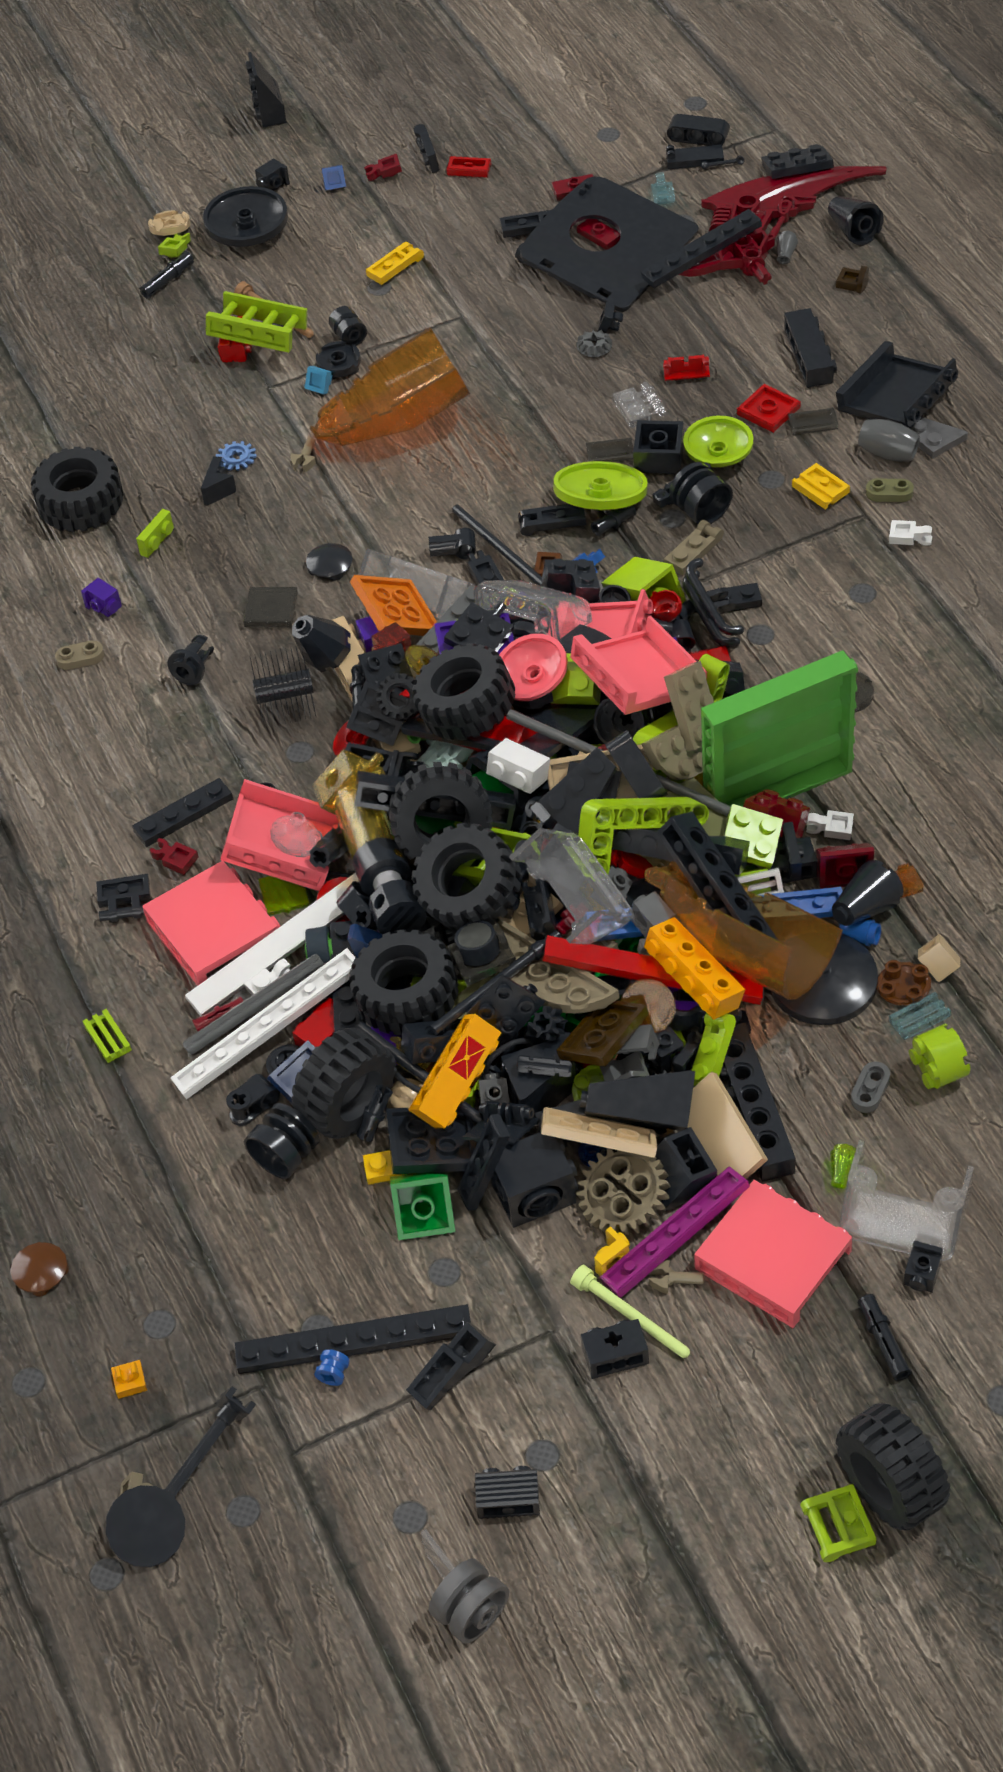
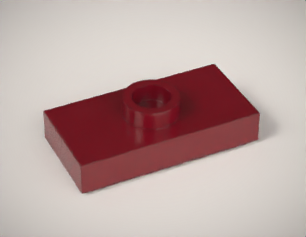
[551,174,593,201]
[576,219,620,250]

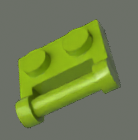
[800,1484,877,1563]

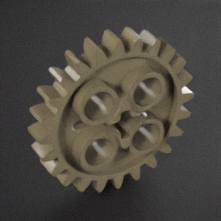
[577,1148,670,1237]

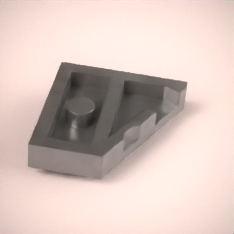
[910,417,968,459]

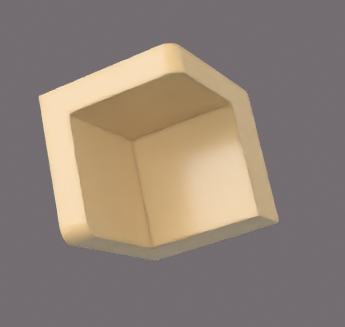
[918,934,960,982]

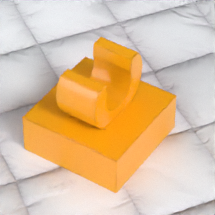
[111,1360,147,1399]

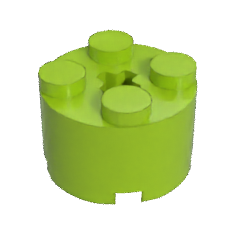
[908,1023,970,1089]

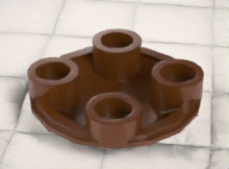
[876,960,931,1006]
[10,1242,69,1297]

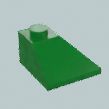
[390,1173,456,1240]

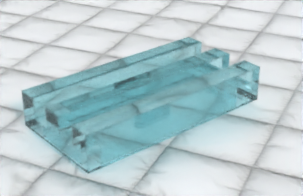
[889,992,951,1040]

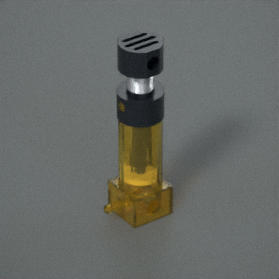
[312,749,427,935]

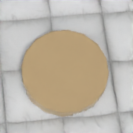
[148,210,190,236]

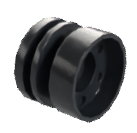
[669,462,733,524]
[593,698,659,744]
[243,1103,320,1179]

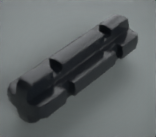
[516,1055,573,1077]

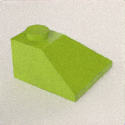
[551,653,601,705]

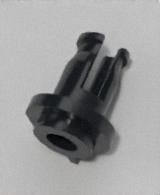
[167,635,214,685]

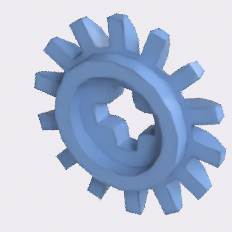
[216,441,257,471]

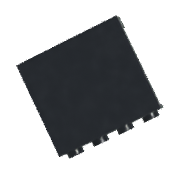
[836,341,958,428]

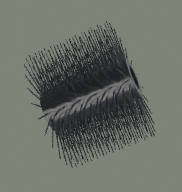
[250,646,316,727]

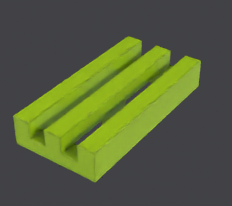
[82,1009,132,1063]

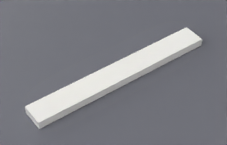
[185,873,359,1016]
[171,948,355,1100]

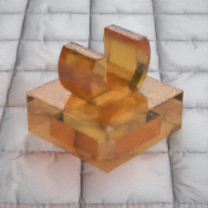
[895,863,924,898]

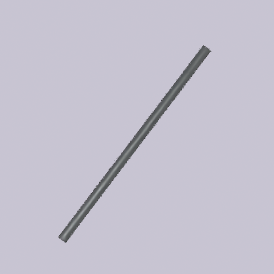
[506,709,730,817]

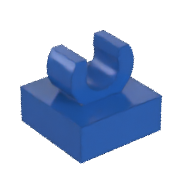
[321,165,346,190]

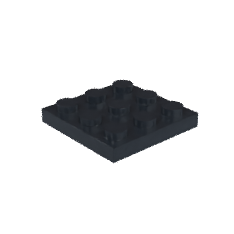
[386,1108,476,1174]

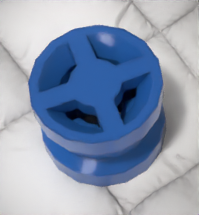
[314,1350,350,1386]

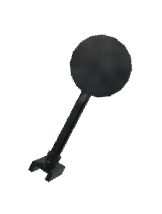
[105,1386,256,1567]

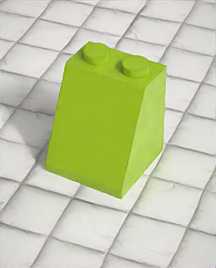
[601,557,686,602]

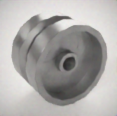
[429,1558,510,1643]

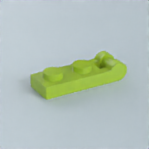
[692,1013,736,1087]

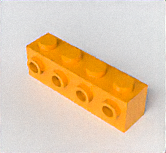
[644,917,745,1020]

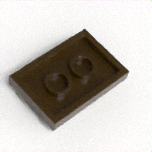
[556,1000,649,1067]

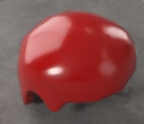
[649,590,682,622]

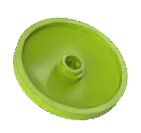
[553,461,648,510]

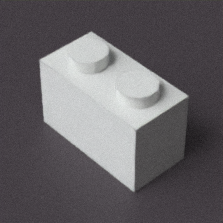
[486,738,550,794]

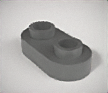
[851,1062,890,1113]

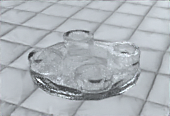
[270,812,323,857]

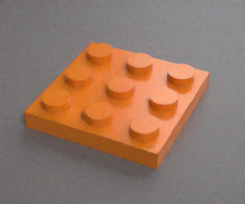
[350,575,437,636]

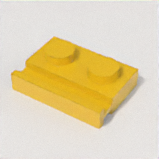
[792,463,850,510]

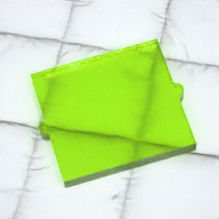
[258,876,309,916]

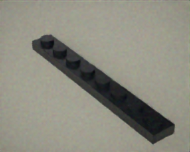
[235,1304,471,1374]

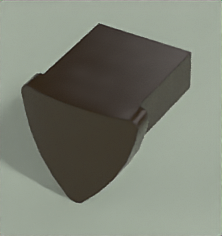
[836,265,869,293]

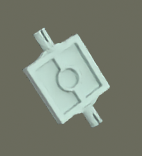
[417,739,474,770]

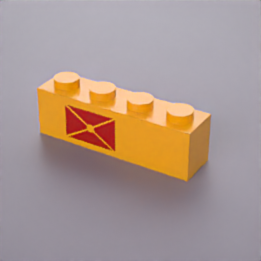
[408,1014,501,1128]

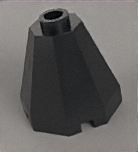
[292,615,351,673]

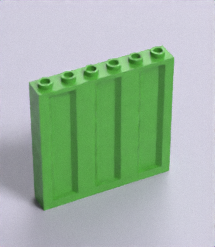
[701,650,858,807]

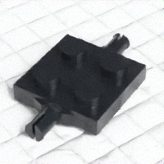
[444,601,514,652]

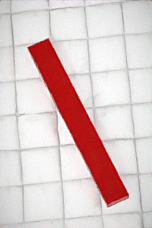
[543,935,763,1005]

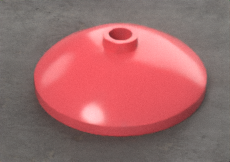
[499,634,568,701]

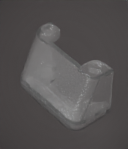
[474,580,592,640]

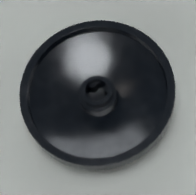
[203,186,288,247]
[769,931,878,1025]

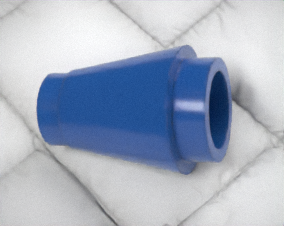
[839,920,881,946]

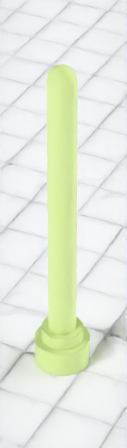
[570,1265,690,1358]

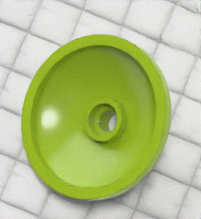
[683,416,753,468]

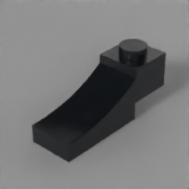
[406,1322,496,1411]

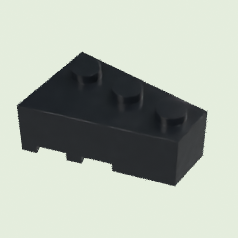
[538,747,618,835]

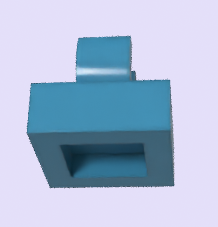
[304,366,332,394]

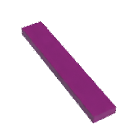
[599,1166,750,1298]

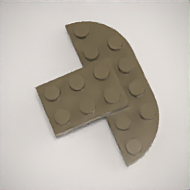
[641,661,714,781]
[488,920,619,1013]

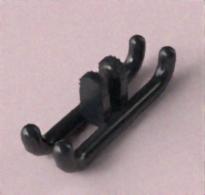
[682,558,744,648]

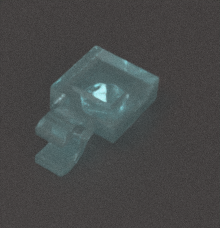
[651,172,675,204]

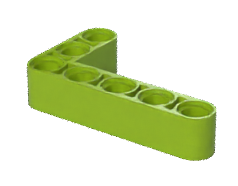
[633,654,730,745]
[575,797,709,882]

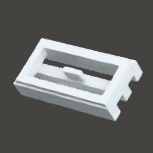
[737,868,784,896]

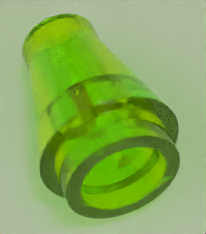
[830,1144,858,1189]

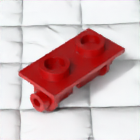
[663,354,710,381]

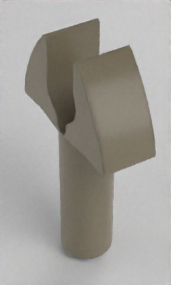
[291,437,316,473]
[649,1260,705,1294]

